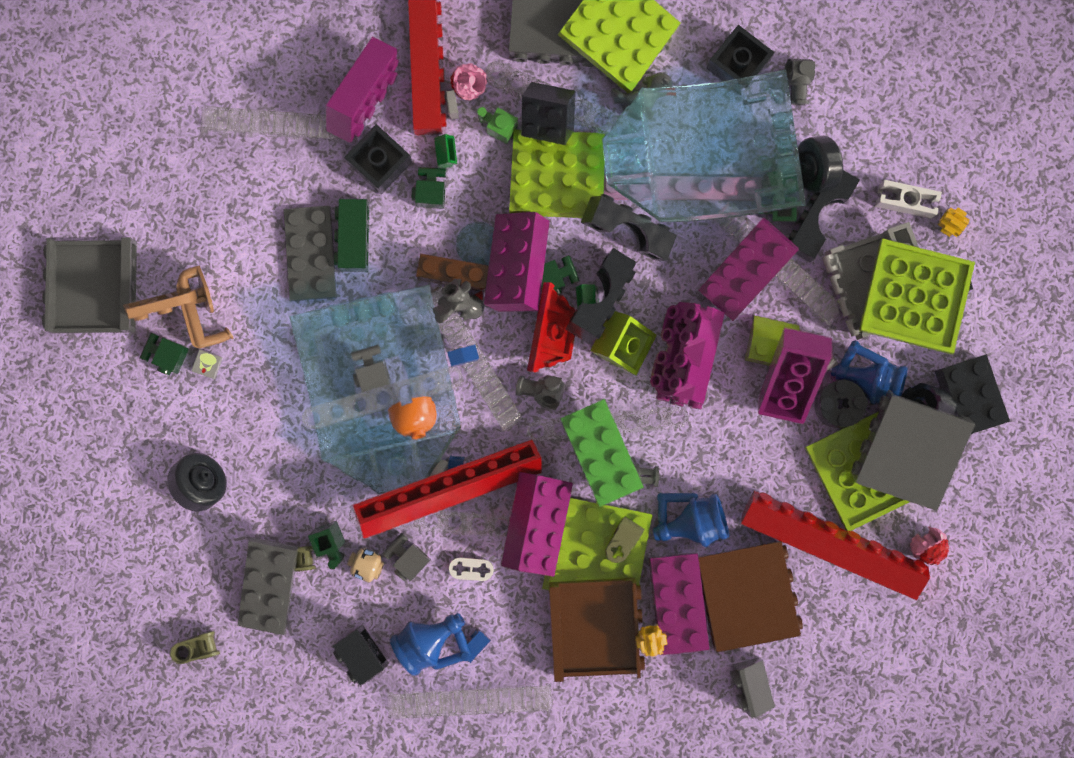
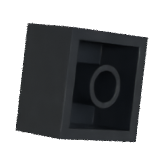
[706,25,775,96]
[521,82,576,145]
[344,124,413,195]
[333,625,389,686]

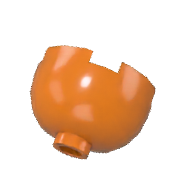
[388,397,437,440]

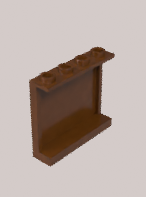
[698,541,803,652]
[549,578,645,682]

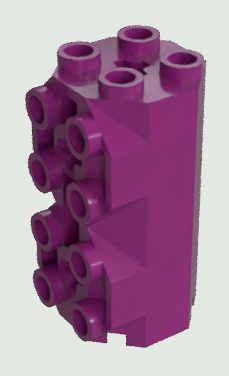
[650,302,725,410]

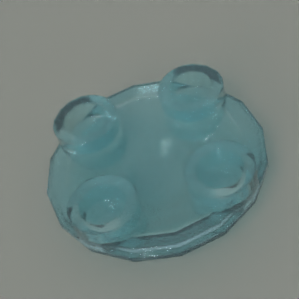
[456,222,494,265]

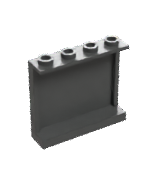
[509,0,594,67]
[42,237,137,334]
[851,390,975,511]

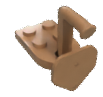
[123,265,234,349]

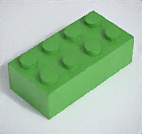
[560,399,644,507]

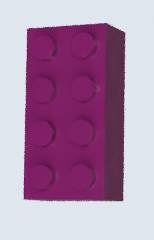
[326,36,399,143]
[484,212,550,312]
[698,218,799,321]
[758,327,832,424]
[501,472,573,576]
[648,552,709,655]

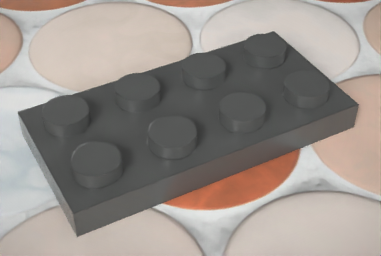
[284,206,337,301]
[237,537,298,635]

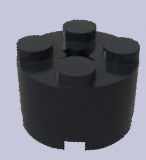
[815,379,868,428]
[901,383,957,415]

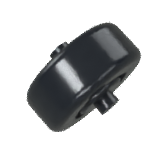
[795,135,843,193]
[167,453,227,512]

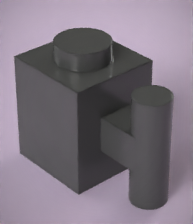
[351,344,391,393]
[382,533,431,581]

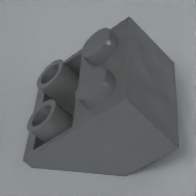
[730,657,775,719]

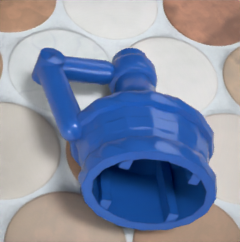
[831,340,908,405]
[653,493,729,547]
[390,612,472,676]

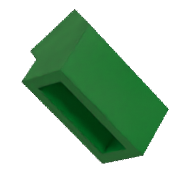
[434,134,458,168]
[576,284,599,308]

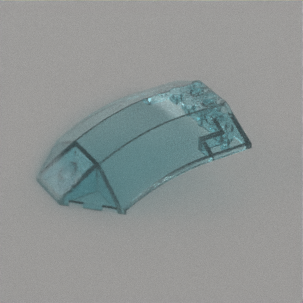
[602,70,806,222]
[289,285,461,494]

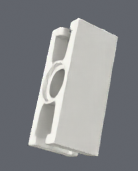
[875,180,942,219]

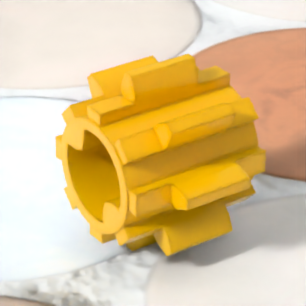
[938,207,970,237]
[636,625,667,657]

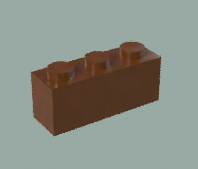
[416,253,489,292]

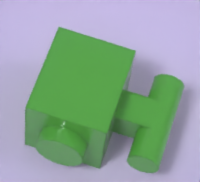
[477,107,518,145]

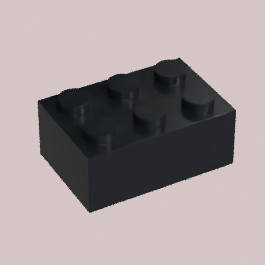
[934,354,1010,434]

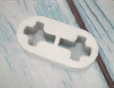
[449,557,494,581]

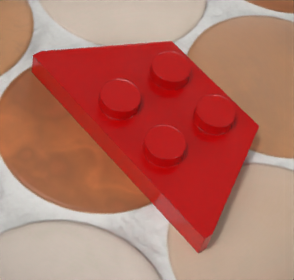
[527,282,575,372]

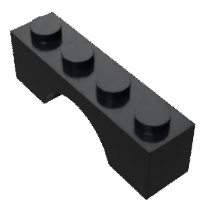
[788,170,860,263]
[581,194,677,261]
[565,248,637,344]

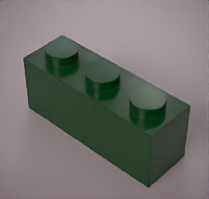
[334,199,369,272]

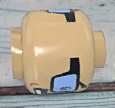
[347,548,384,583]

